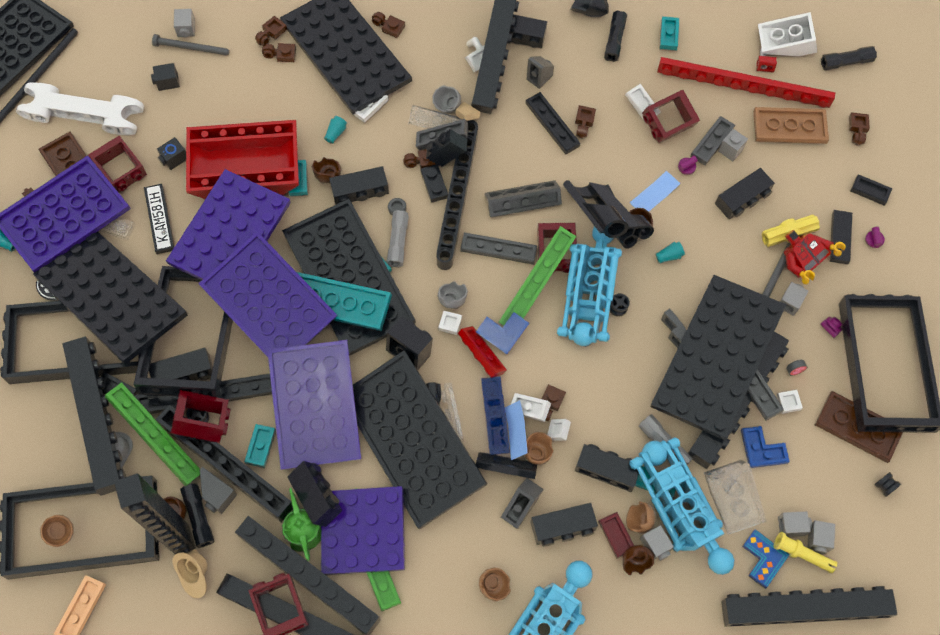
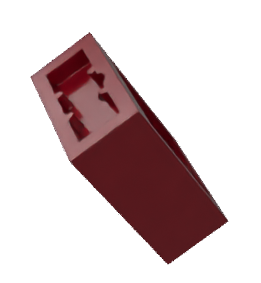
[642,90,700,143]
[88,135,147,193]
[537,223,577,273]
[171,390,231,443]
[248,573,309,635]

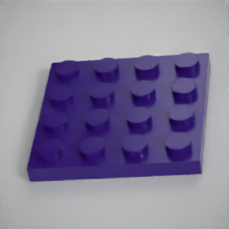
[321,486,405,575]

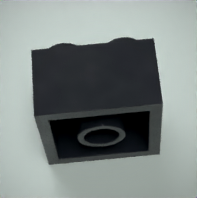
[386,316,433,370]

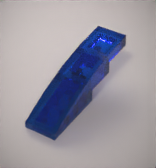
[481,377,510,455]

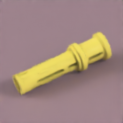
[773,532,837,573]

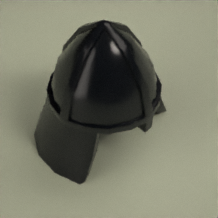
[570,0,609,17]

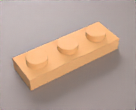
[53,575,106,635]

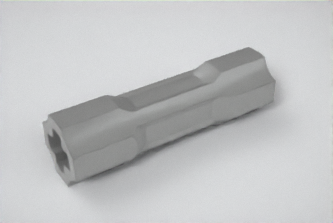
[387,210,409,268]
[639,414,693,464]

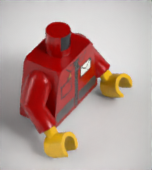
[784,230,846,284]

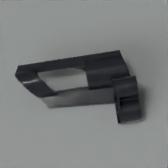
[563,180,654,249]

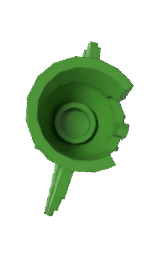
[282,488,321,561]

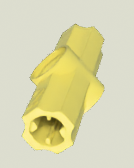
[762,215,820,247]

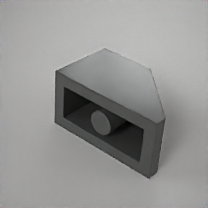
[526,56,554,89]
[200,467,237,514]
[501,478,544,529]

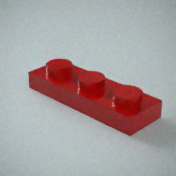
[458,326,507,378]

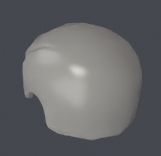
[432,85,461,113]
[437,281,468,309]

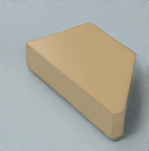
[456,102,480,121]

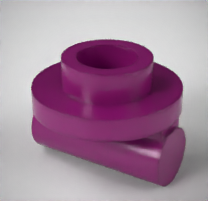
[678,156,698,175]
[865,226,885,248]
[820,317,843,338]

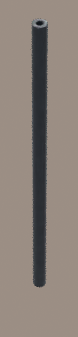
[0,28,78,123]

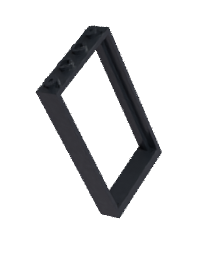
[134,266,233,398]
[839,294,940,433]
[0,301,141,384]
[0,475,159,580]

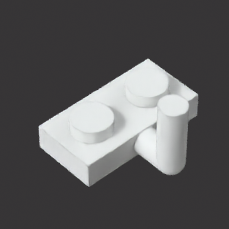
[465,37,485,72]

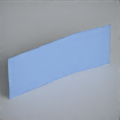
[629,171,681,211]
[504,400,528,460]

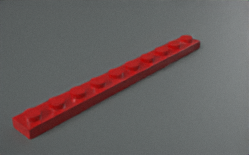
[657,57,836,108]

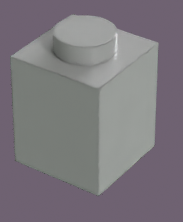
[174,9,195,37]
[718,129,748,162]
[780,282,809,316]
[778,511,812,537]
[807,520,835,554]
[640,525,674,561]

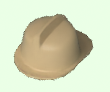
[172,549,208,598]

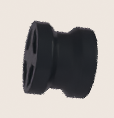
[610,293,630,317]
[186,408,209,423]
[874,472,902,497]

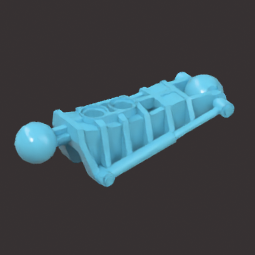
[557,226,622,346]
[629,437,734,575]
[509,561,593,635]

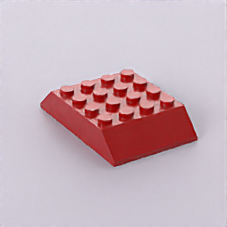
[186,120,299,199]

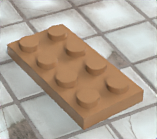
[753,107,829,144]

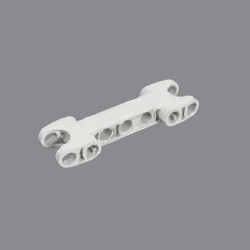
[16,83,144,136]

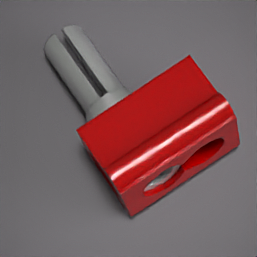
[756,48,777,72]

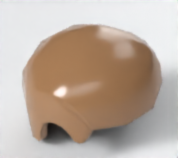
[524,432,554,465]
[626,501,656,533]
[40,515,74,547]
[479,567,511,601]

